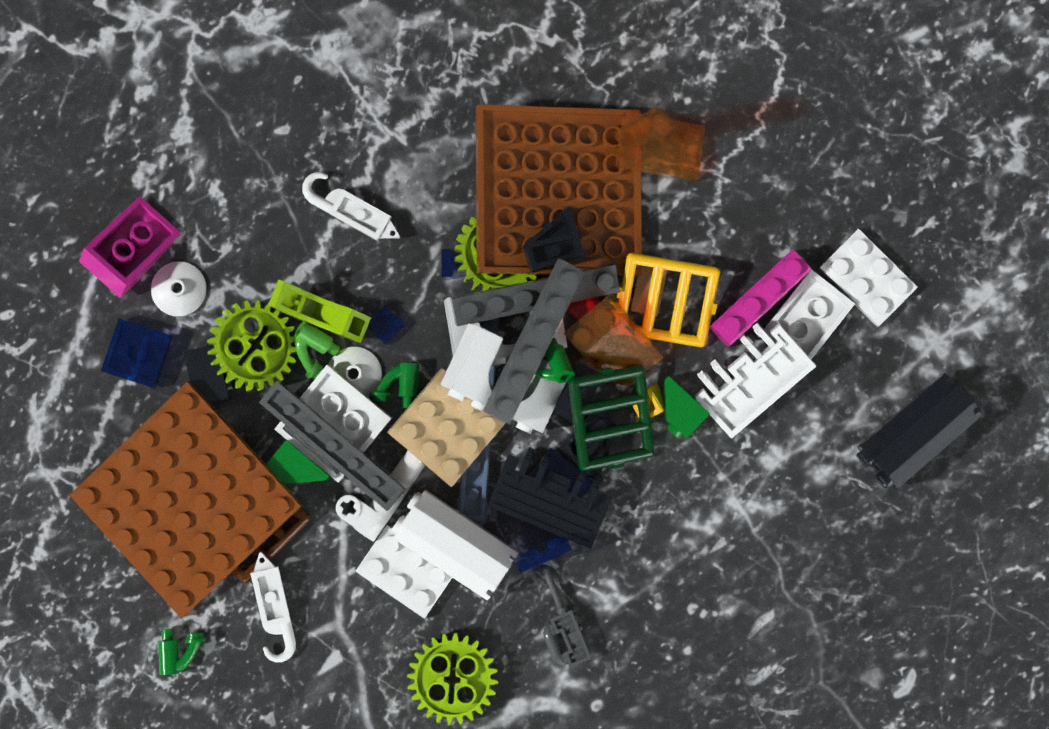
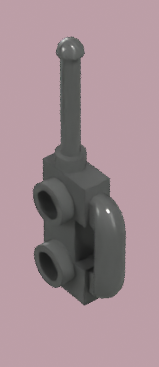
[540,564,592,668]

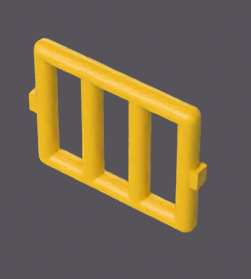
[614,253,720,348]

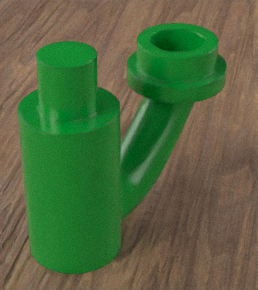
[535,338,574,383]
[370,363,419,408]
[158,629,206,675]

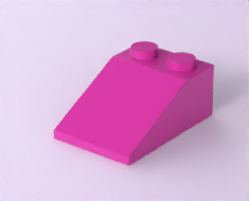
[79,196,181,298]

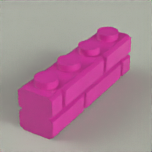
[710,249,812,347]

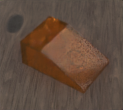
[564,294,664,393]

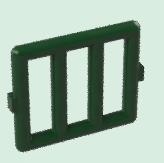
[569,365,654,472]

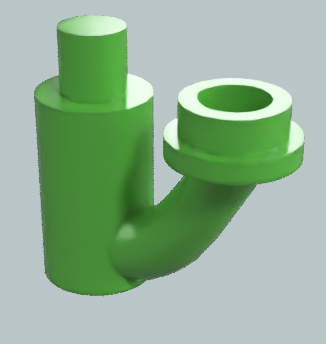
[294,321,340,380]

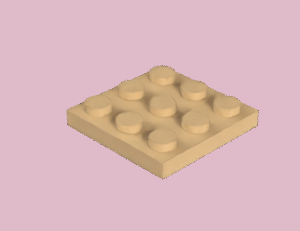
[387,368,505,487]

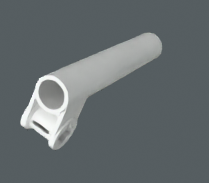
[336,450,425,542]

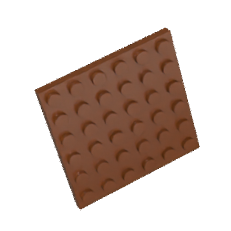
[476,104,642,276]
[69,381,303,619]

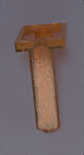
[616,108,705,182]

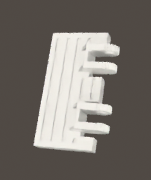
[694,323,816,439]

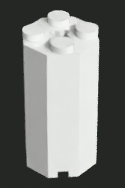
[391,490,519,601]

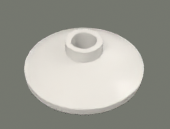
[151,261,207,317]
[329,347,382,398]

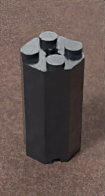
[856,373,982,489]

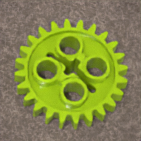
[454,217,537,291]
[207,300,296,391]
[407,633,498,725]

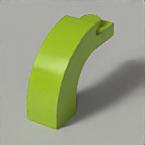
[268,279,371,343]

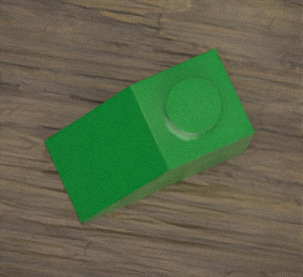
[663,376,710,439]
[266,440,331,484]

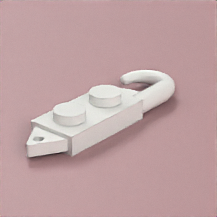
[302,172,400,241]
[250,552,296,662]

